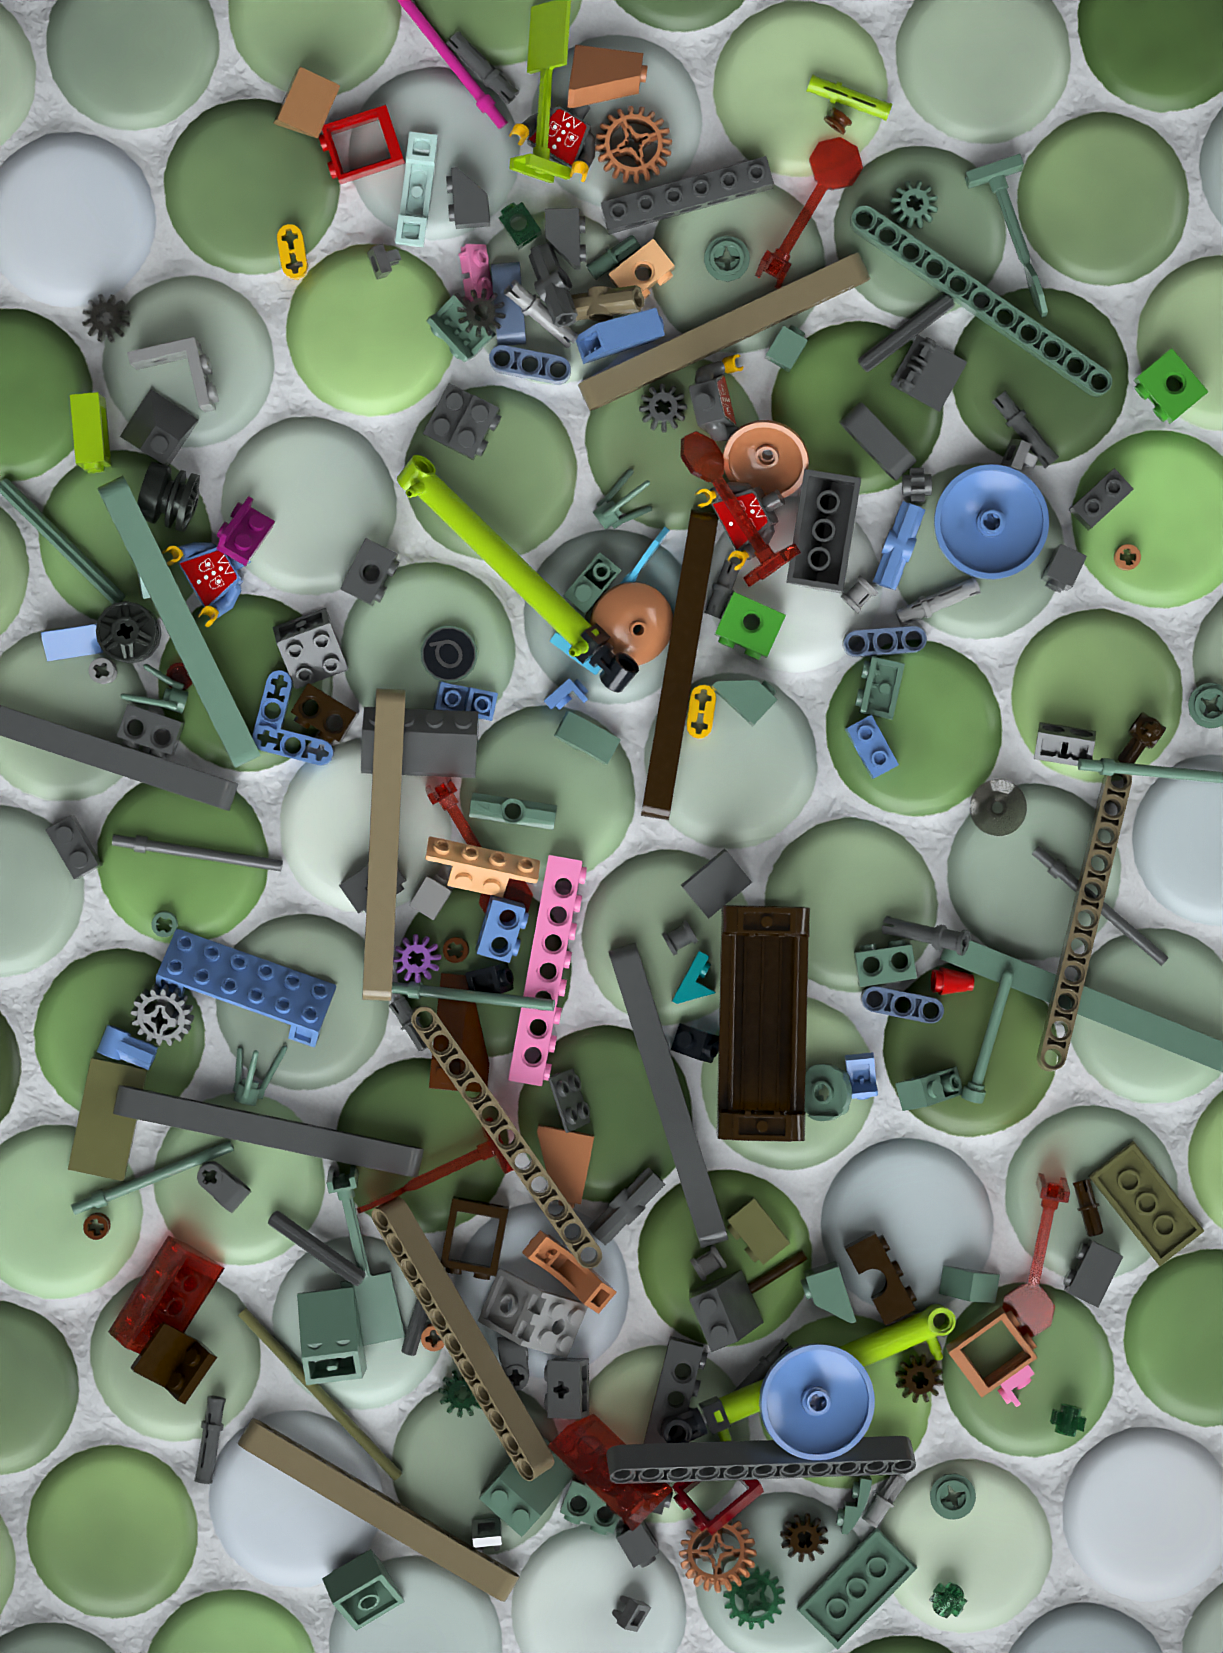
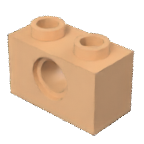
[608,239,675,299]

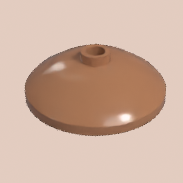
[723,420,809,498]
[590,582,673,666]

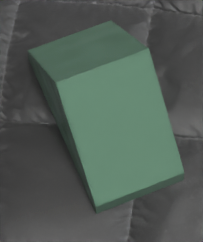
[939,1265,1000,1303]

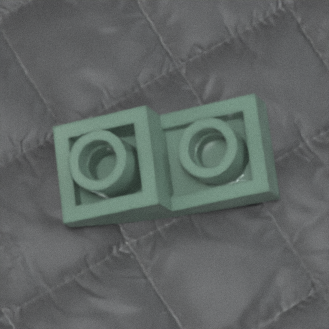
[554,711,621,764]
[836,1475,872,1535]

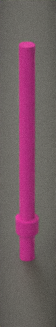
[397,0,508,129]

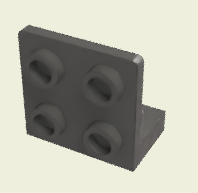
[273,608,348,689]

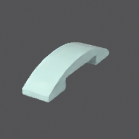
[395,132,438,247]

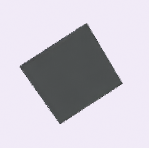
[681,848,752,919]

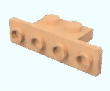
[425,837,540,898]

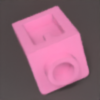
[997,1365,1035,1407]

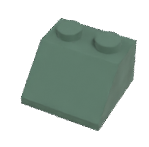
[711,680,778,727]
[800,1261,856,1323]
[322,1549,405,1631]

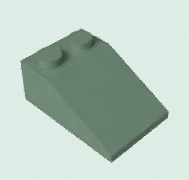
[479,1433,580,1537]

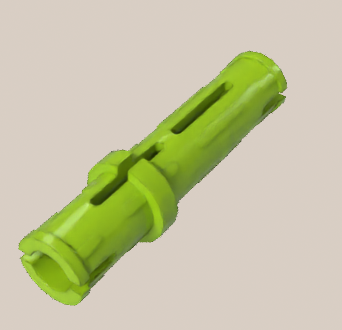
[806,74,892,121]

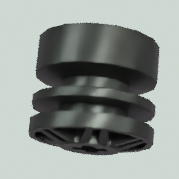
[137,462,200,532]
[95,601,161,664]

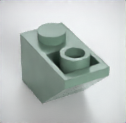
[563,552,622,618]
[895,1066,963,1111]

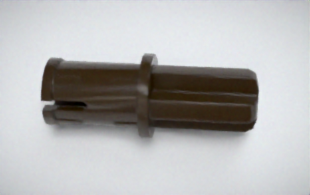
[1073,1179,1103,1237]

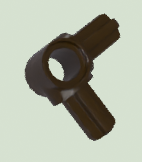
[1117,712,1166,764]

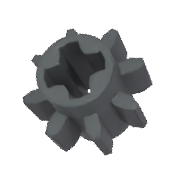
[902,468,932,502]

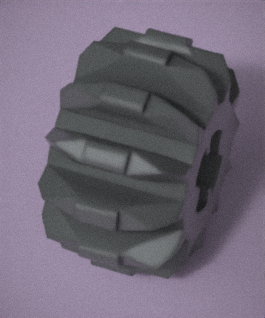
[639,383,688,433]

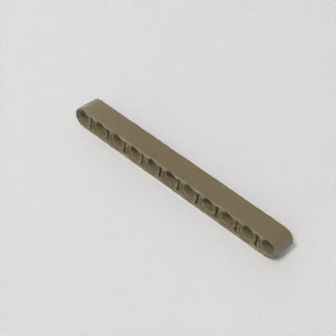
[578,253,871,411]
[362,688,405,1001]
[1037,773,1132,1072]
[411,1006,602,1269]
[371,1196,554,1481]
[238,1418,520,1602]

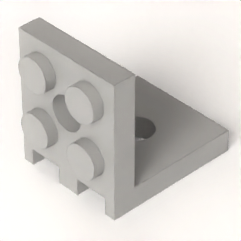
[127,337,219,413]
[478,1269,588,1358]

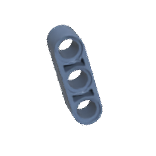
[491,262,526,346]
[489,345,571,385]
[843,626,927,657]
[861,986,944,1023]

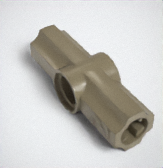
[571,285,644,321]

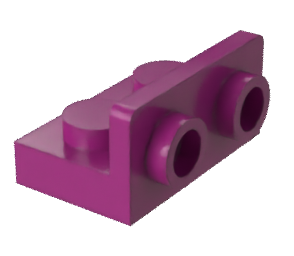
[217,496,275,566]

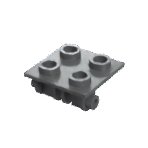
[890,335,967,412]
[548,1068,591,1133]

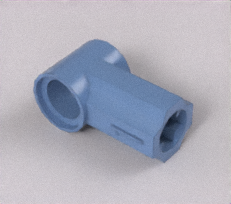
[97,1024,158,1070]

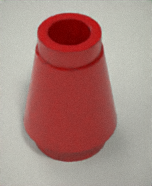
[931,967,974,995]

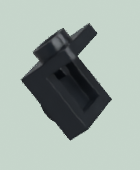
[671,1023,718,1063]

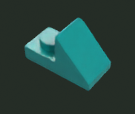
[672,951,716,1004]

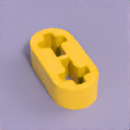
[277,224,308,280]
[687,685,716,739]

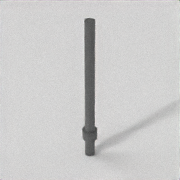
[112,834,283,872]
[1032,846,1169,966]

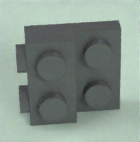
[423,383,502,461]

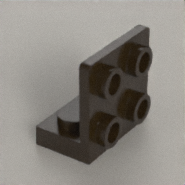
[131,1322,217,1404]

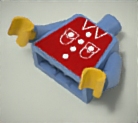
[162,542,251,627]

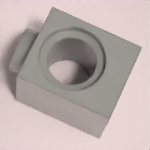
[409,874,452,920]

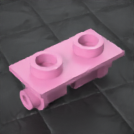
[459,244,494,305]

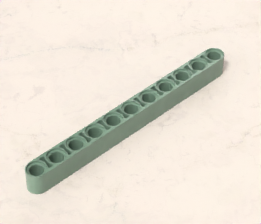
[850,205,1112,397]
[97,476,261,768]
[940,940,1223,1072]

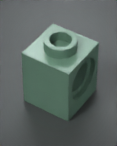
[765,325,808,372]

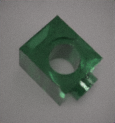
[499,202,542,250]

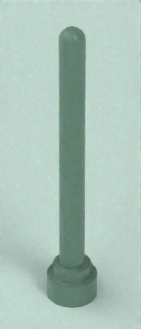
[961,970,1014,1104]

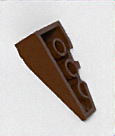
[429,973,490,1092]

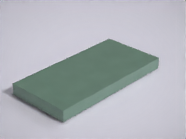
[797,1528,917,1650]

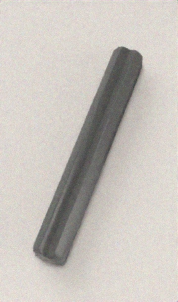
[858,293,955,372]
[268,1211,366,1286]

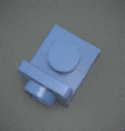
[544,678,589,710]

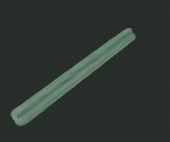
[0,478,125,604]

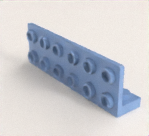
[155,929,336,1048]

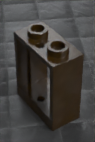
[441,1196,509,1280]

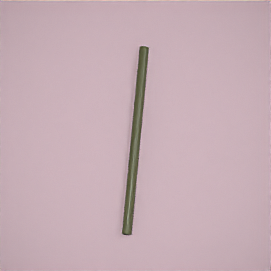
[238,1308,403,1481]

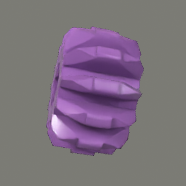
[393,934,441,983]

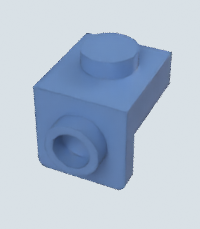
[845,1052,878,1100]

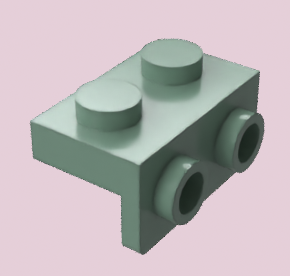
[426,293,496,362]
[855,656,905,720]

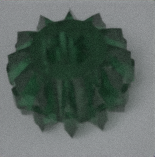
[438,1369,481,1418]

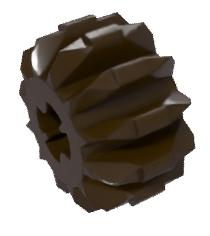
[895,1354,944,1403]
[780,1513,829,1562]

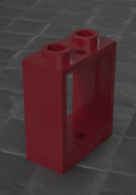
[672,1479,764,1536]

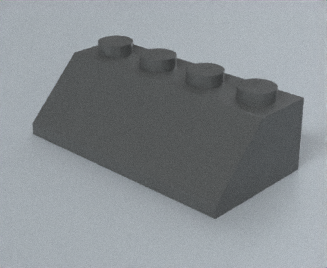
[786,469,861,594]
[361,707,479,778]

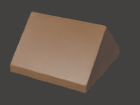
[274,67,340,138]

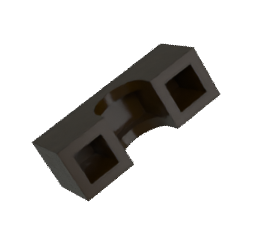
[844,1231,917,1326]

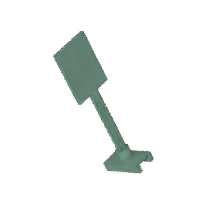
[326,1165,405,1346]

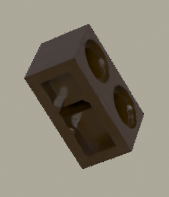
[291,683,359,744]

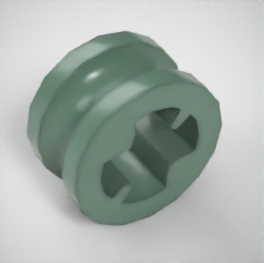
[151,911,178,937]

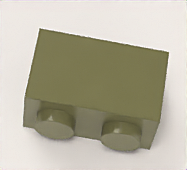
[726,1196,790,1265]

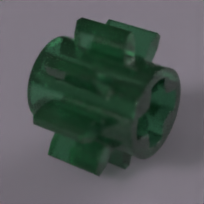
[1050,1403,1087,1437]
[929,1582,967,1619]

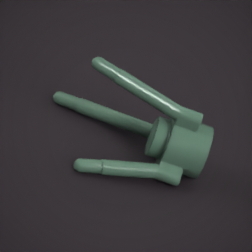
[592,469,652,530]
[120,664,189,714]
[233,1046,287,1106]

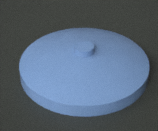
[934,464,1049,580]
[759,1343,875,1460]

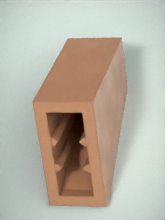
[567,45,648,108]
[537,1124,595,1208]

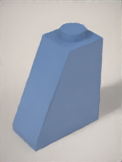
[576,308,665,364]

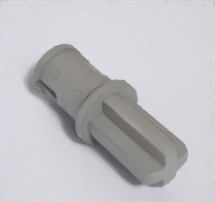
[862,1474,906,1528]

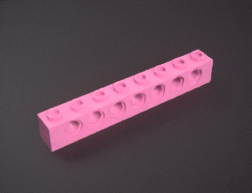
[508,855,587,1086]

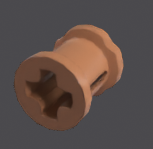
[421,1323,444,1352]

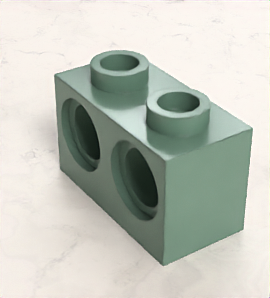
[854,939,917,987]
[560,1477,626,1535]

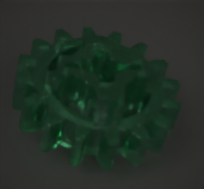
[723,1565,785,1630]

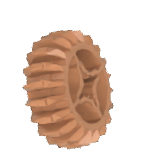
[595,106,672,184]
[679,1514,757,1593]

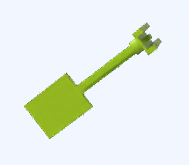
[509,0,571,183]

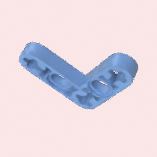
[252,670,334,765]

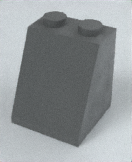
[689,1269,764,1352]

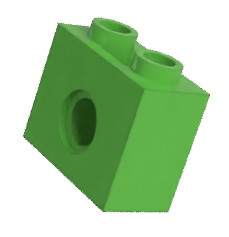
[1133,348,1208,424]
[715,592,786,660]

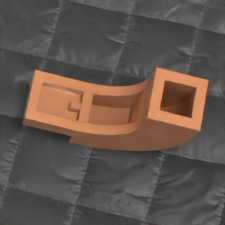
[522,1230,617,1314]

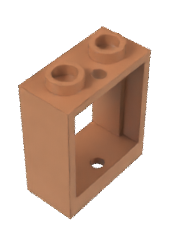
[946,1306,1037,1398]

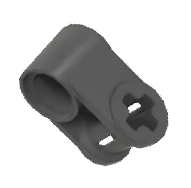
[197,1161,251,1213]
[497,1336,529,1391]

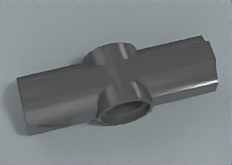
[529,243,578,328]
[588,1167,666,1245]

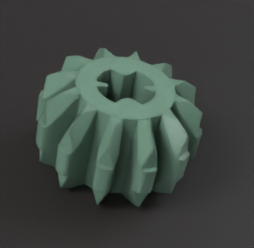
[890,180,938,229]

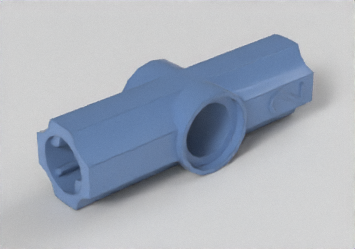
[873,501,925,590]

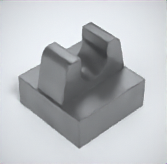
[367,244,402,280]
[1001,439,1038,471]
[472,1517,502,1552]
[612,1596,652,1632]

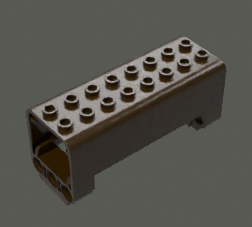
[716,905,810,1142]

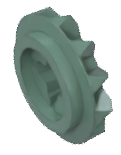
[704,236,750,282]
[1188,683,1223,729]
[930,1473,976,1520]

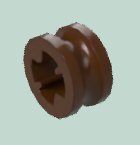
[824,107,852,135]
[443,937,469,963]
[83,1212,111,1240]

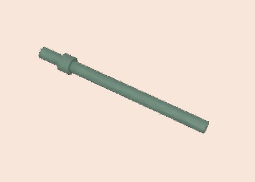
[1078,758,1223,783]
[392,981,555,1011]
[71,1140,234,1215]

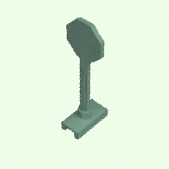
[965,154,1048,318]

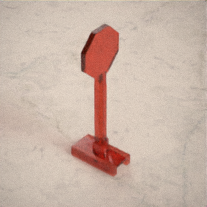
[755,137,863,289]
[680,431,801,587]
[425,777,533,922]
[356,1117,513,1214]
[1002,1173,1070,1338]

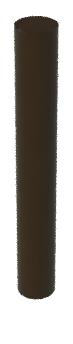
[748,1250,808,1294]

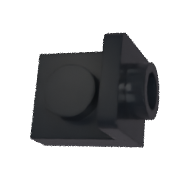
[465,962,514,994]

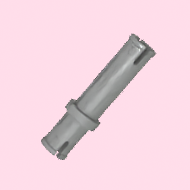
[504,280,578,348]
[895,577,981,626]

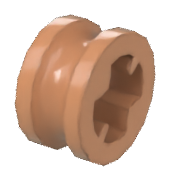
[1114,544,1141,571]

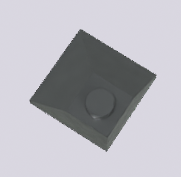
[120,389,199,466]

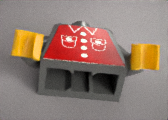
[509,105,595,182]
[689,354,744,441]
[694,481,785,570]

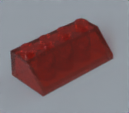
[108,1236,225,1354]
[548,1414,673,1531]

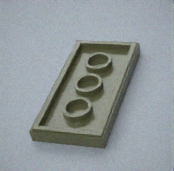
[68,1058,148,1181]
[1088,1141,1204,1266]

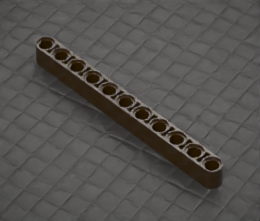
[641,509,719,821]

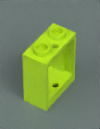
[70,392,111,473]

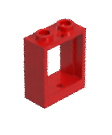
[319,105,405,185]

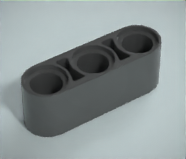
[839,402,917,481]

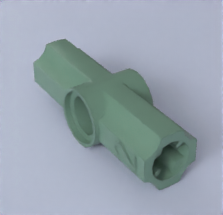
[469,793,557,830]

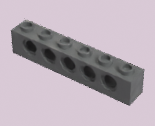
[601,156,774,235]
[629,1336,708,1515]

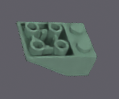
[297,1286,367,1385]

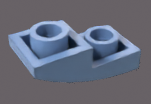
[433,682,498,721]

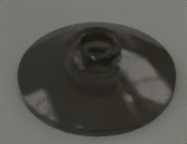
[970,779,1027,836]

